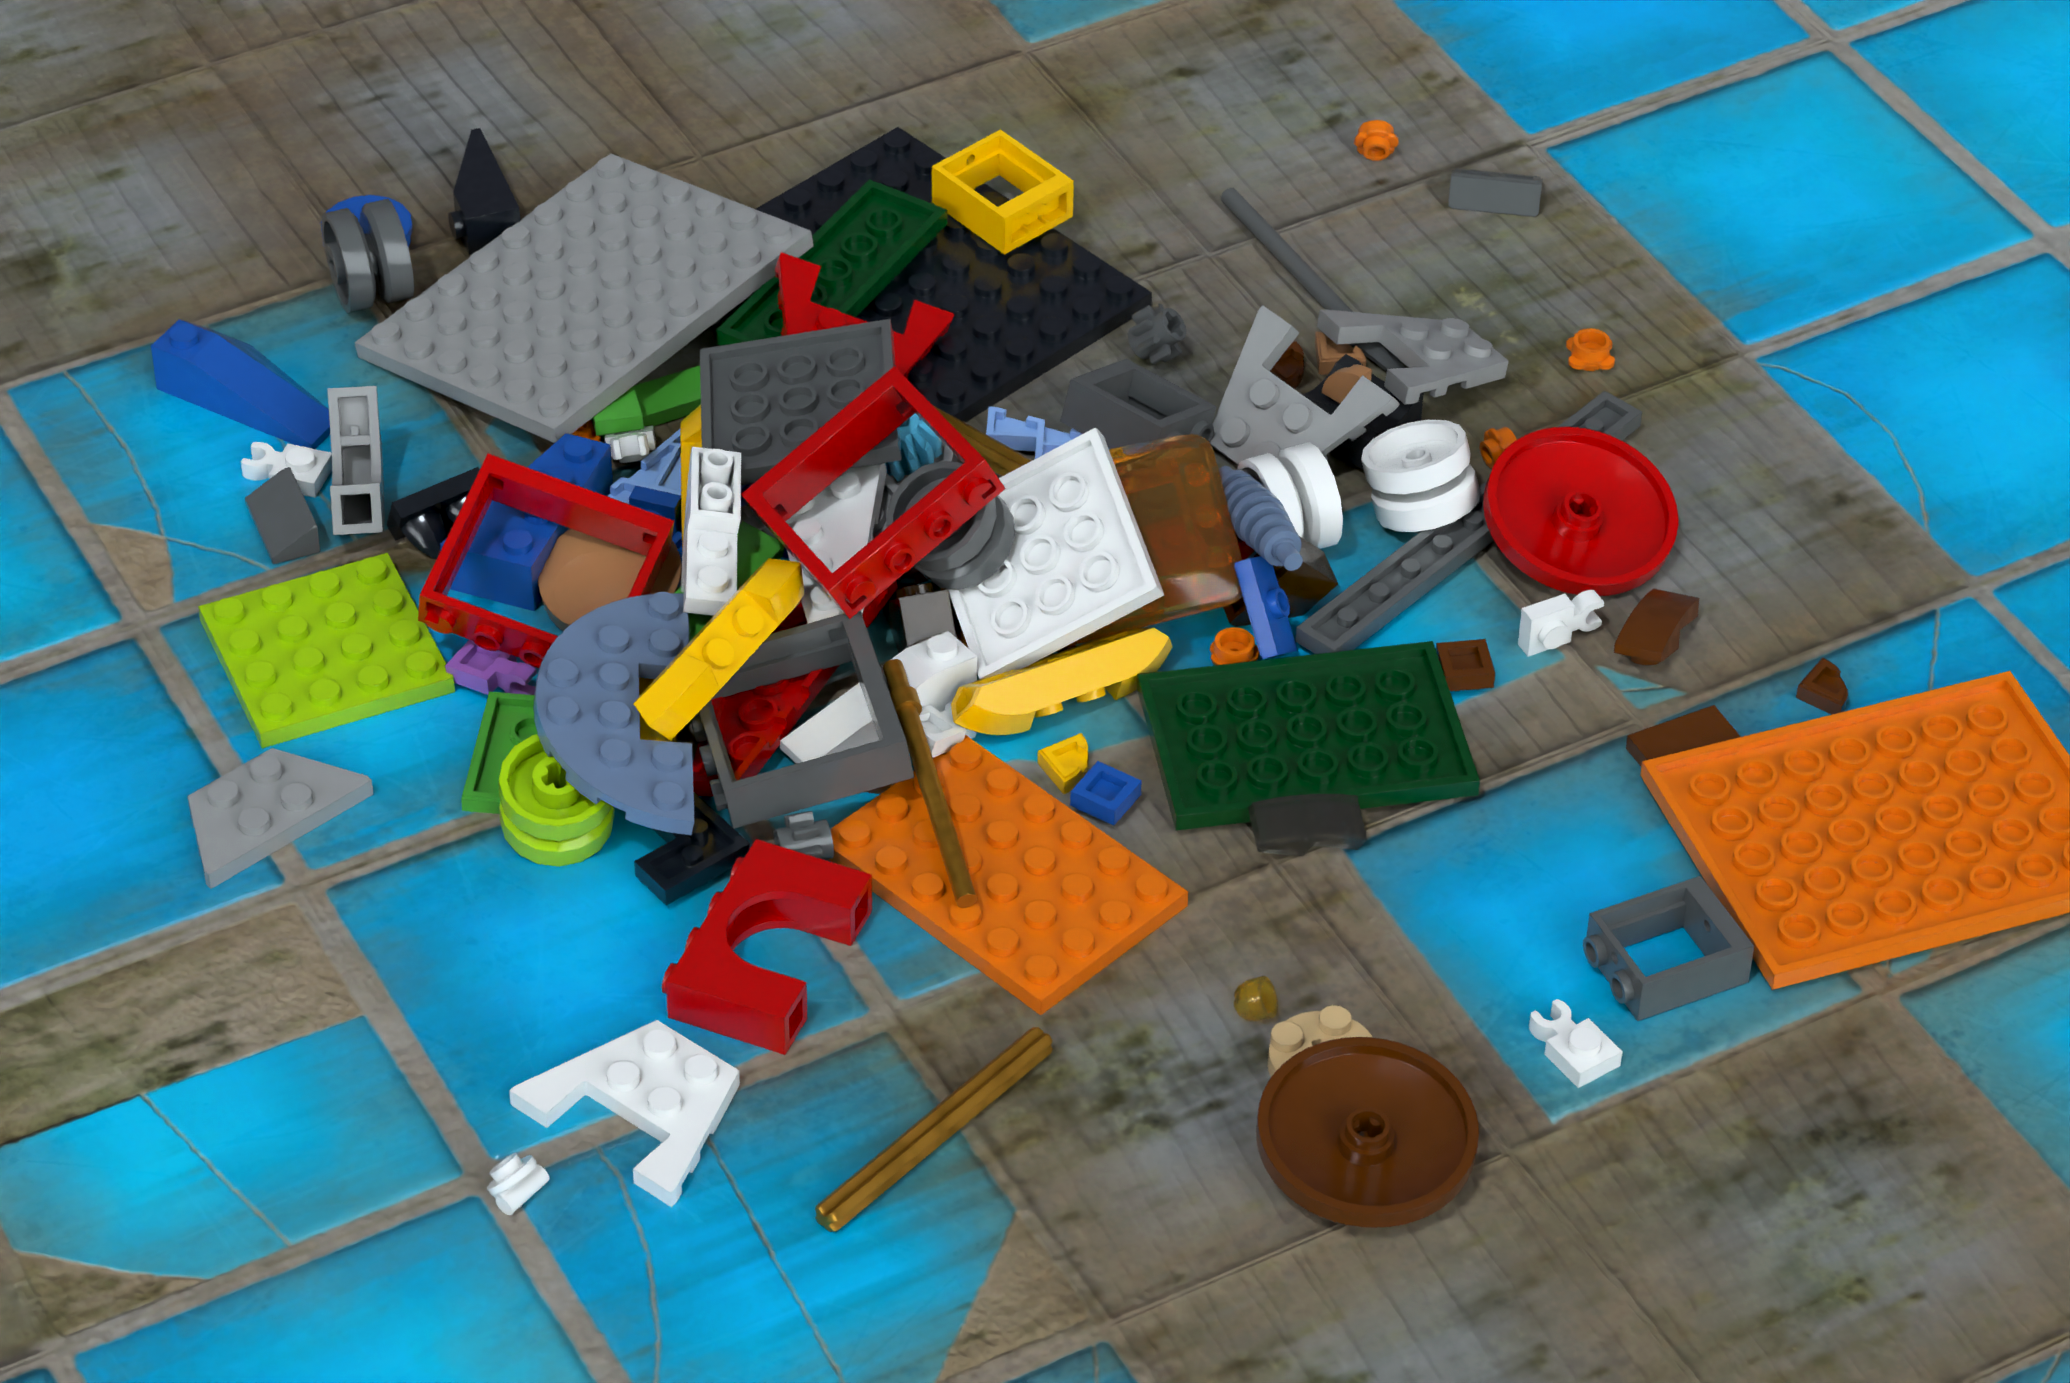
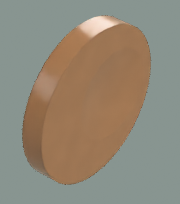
[538,528,682,631]

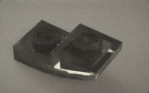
[1248,794,1367,856]

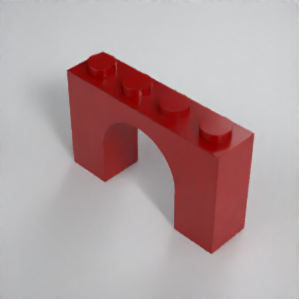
[662,839,872,1055]

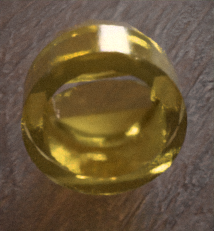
[1233,976,1278,1021]

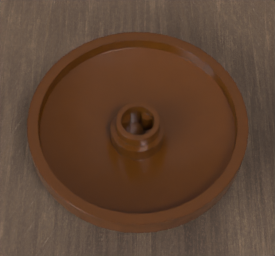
[1256,1037,1479,1228]

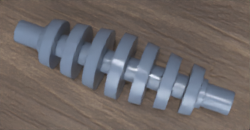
[1215,466,1303,571]

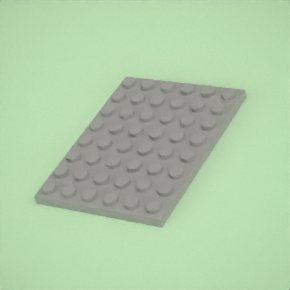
[354,153,814,443]

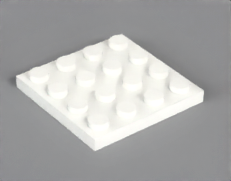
[948,427,1164,679]

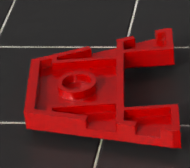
[775,252,954,378]

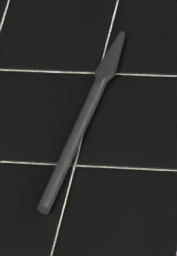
[1221,188,1404,372]

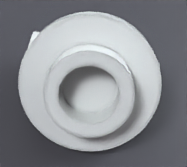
[487,1153,549,1215]

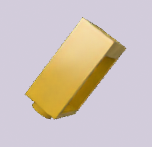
[932,129,1074,255]

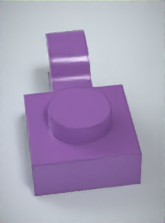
[445,640,537,695]

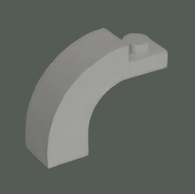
[327,386,385,535]

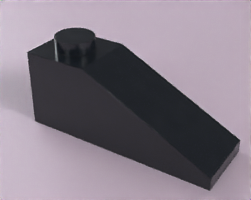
[448,128,520,255]

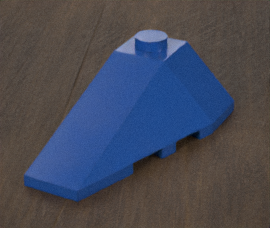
[151,319,330,449]

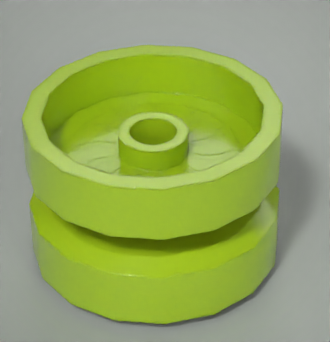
[499,734,614,867]

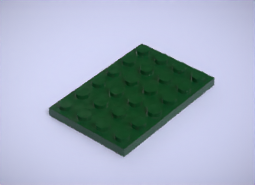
[1137,641,1480,831]

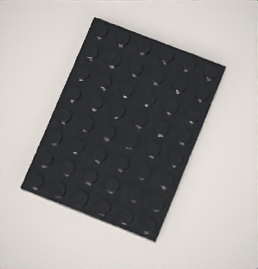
[751,127,1152,423]

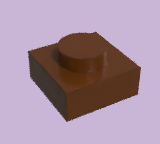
[1436,639,1495,691]

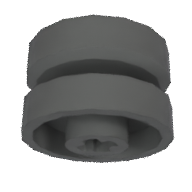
[321,199,414,313]
[886,461,1015,590]

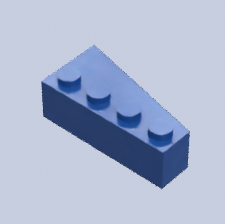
[440,433,613,611]

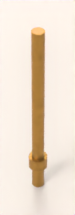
[883,659,977,908]

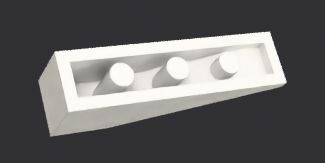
[780,631,977,764]

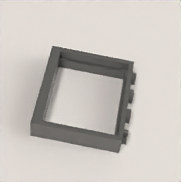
[690,611,914,828]

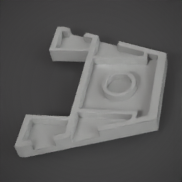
[1209,305,1400,465]
[1317,309,1509,405]

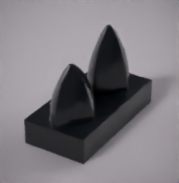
[386,467,480,559]

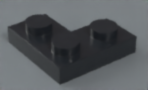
[634,792,750,905]

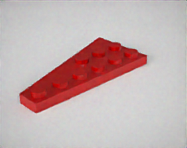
[693,580,898,797]

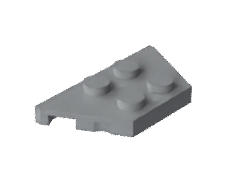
[188,748,373,889]

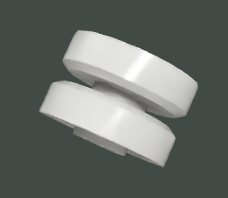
[1361,420,1480,532]
[1237,442,1343,549]

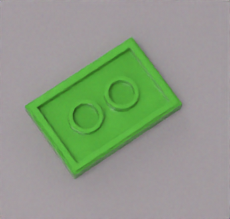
[461,691,538,814]

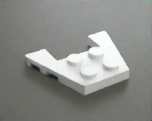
[509,1020,740,1207]

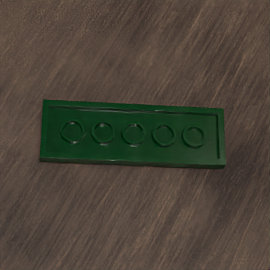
[717,179,947,346]

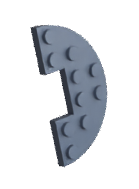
[533,592,694,835]

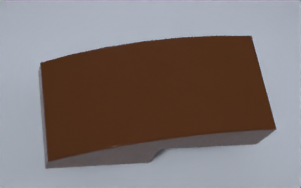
[1614,588,1699,665]

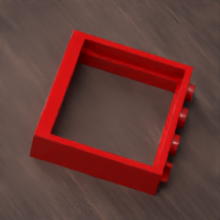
[741,366,1006,619]
[418,453,674,668]

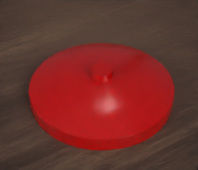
[1483,427,1678,596]

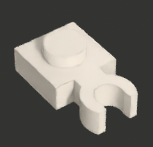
[605,425,656,463]
[241,442,332,498]
[1518,590,1604,657]
[919,702,977,758]
[1529,999,1623,1088]

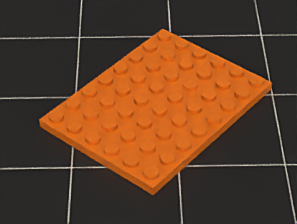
[1640,671,2070,990]

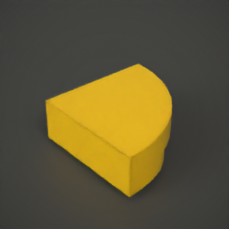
[1037,733,1089,794]

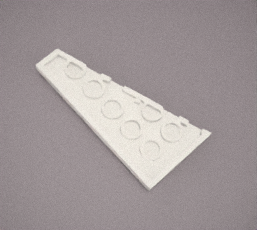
[786,463,887,623]

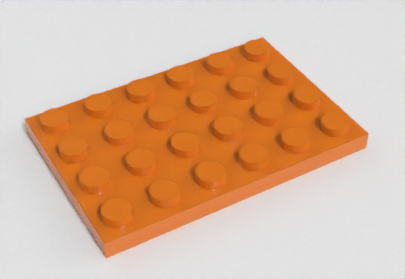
[828,735,1188,1015]

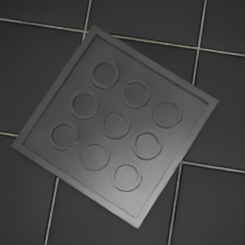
[700,319,902,485]

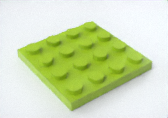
[198,553,455,748]

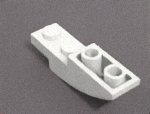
[681,447,741,616]

